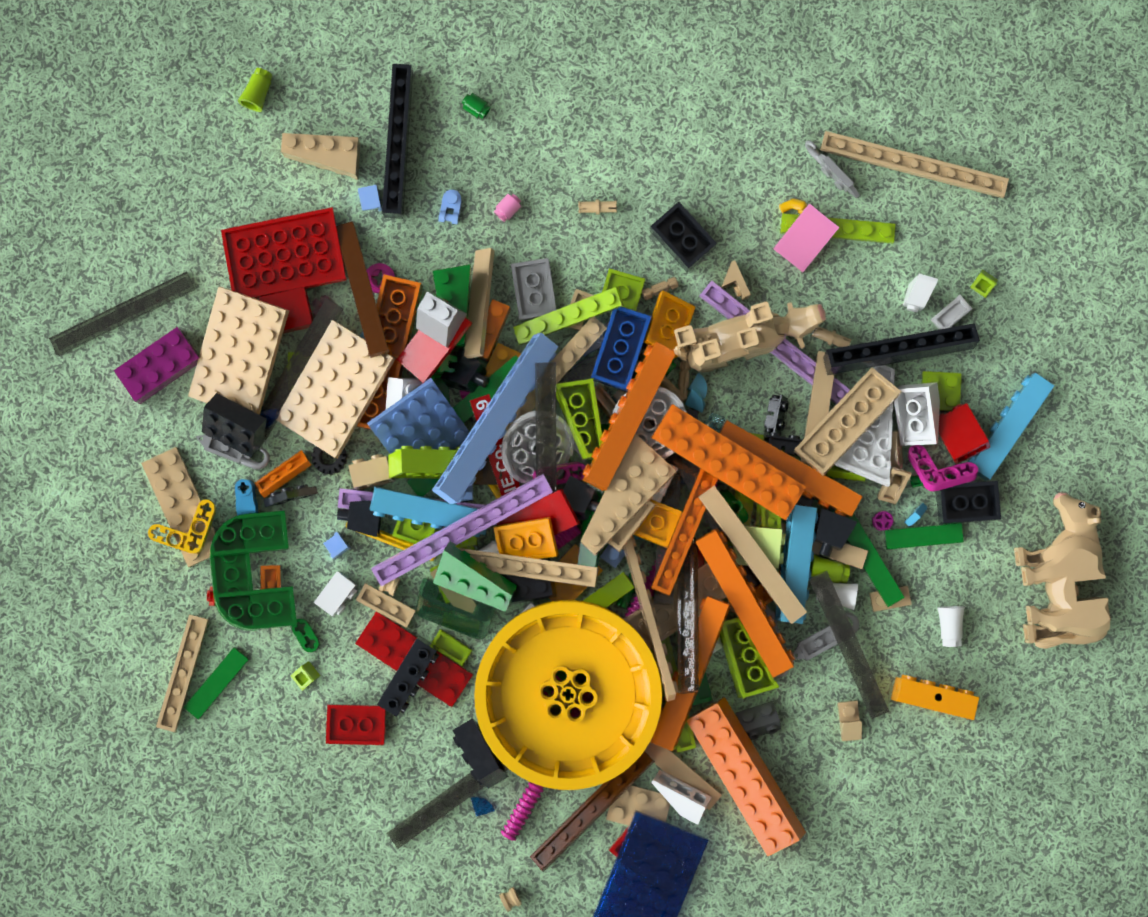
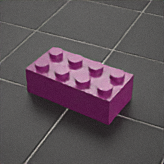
[113,327,200,404]

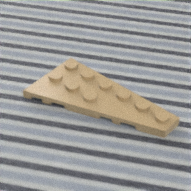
[581,433,677,556]

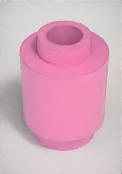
[494,194,521,222]

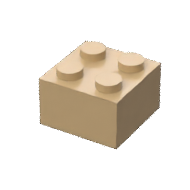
[348,454,395,490]

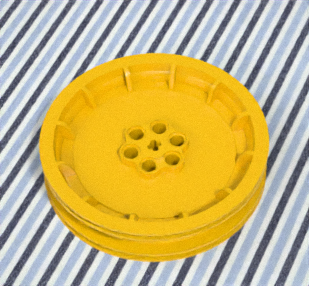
[474,600,662,790]

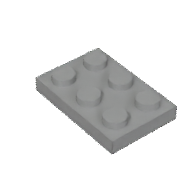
[511,258,557,321]

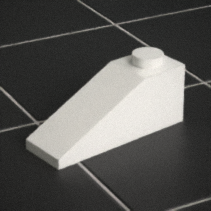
[903,274,938,312]
[652,770,712,825]

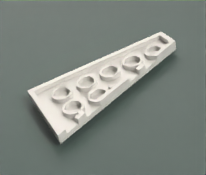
[835,365,895,487]

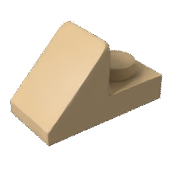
[721,260,751,301]
[877,467,911,504]
[837,700,862,741]

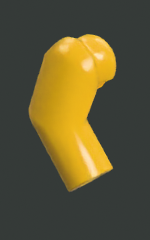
[779,198,807,214]

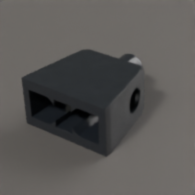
[440,348,490,393]
[563,476,600,520]
[337,500,382,537]
[815,509,857,558]

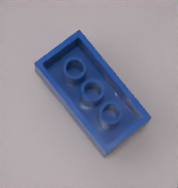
[591,307,651,392]

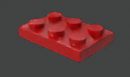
[326,704,386,745]

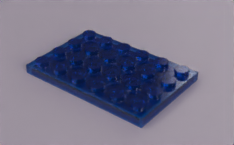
[592,810,709,917]

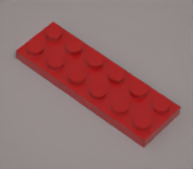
[355,611,473,707]

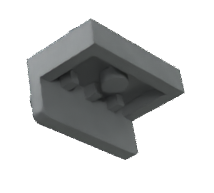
[736,701,781,740]

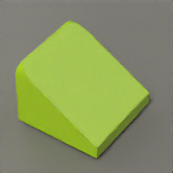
[970,269,998,298]
[291,661,321,691]

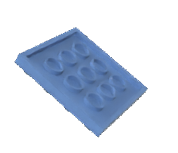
[367,378,470,479]

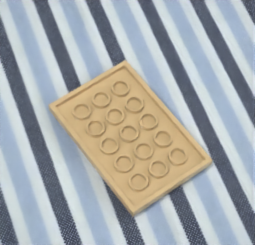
[188,287,289,415]
[275,320,396,459]

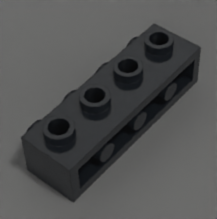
[377,636,439,717]

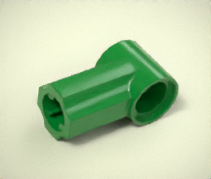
[719,489,749,524]

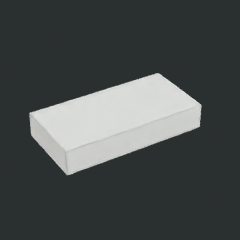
[931,295,972,329]

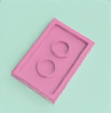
[773,204,839,272]

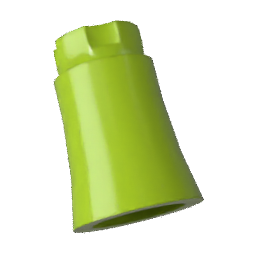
[237,68,272,112]
[810,555,850,584]

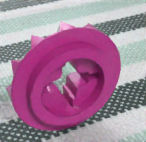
[367,263,395,294]

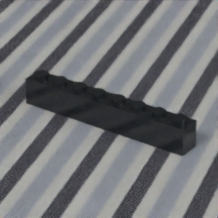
[382,64,413,219]
[823,323,980,375]

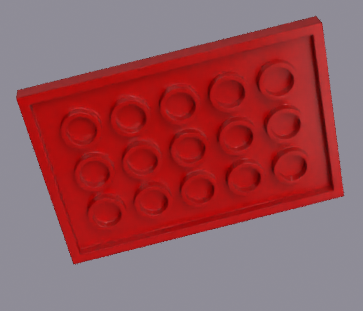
[221,207,347,299]

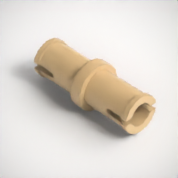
[578,199,617,215]
[812,327,852,347]

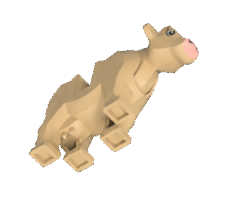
[674,301,826,373]
[1014,492,1111,649]

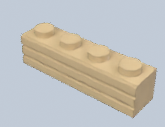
[595,383,616,419]

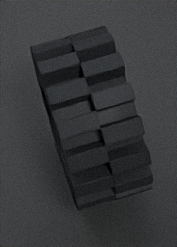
[311,446,348,475]

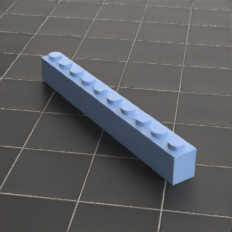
[432,333,559,504]

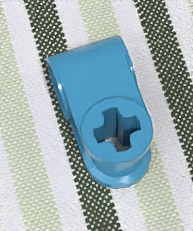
[235,479,258,516]

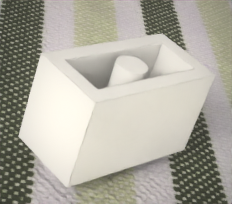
[314,571,358,616]

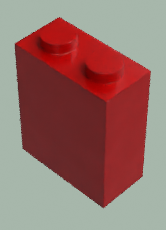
[259,287,315,334]
[938,403,990,465]

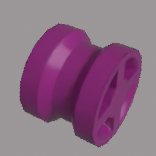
[872,511,893,531]

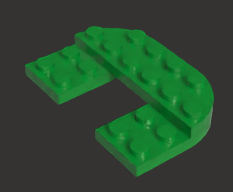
[210,511,297,631]

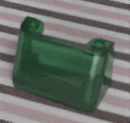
[416,578,498,640]

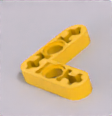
[148,500,216,554]

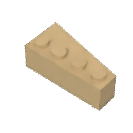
[281,133,361,180]

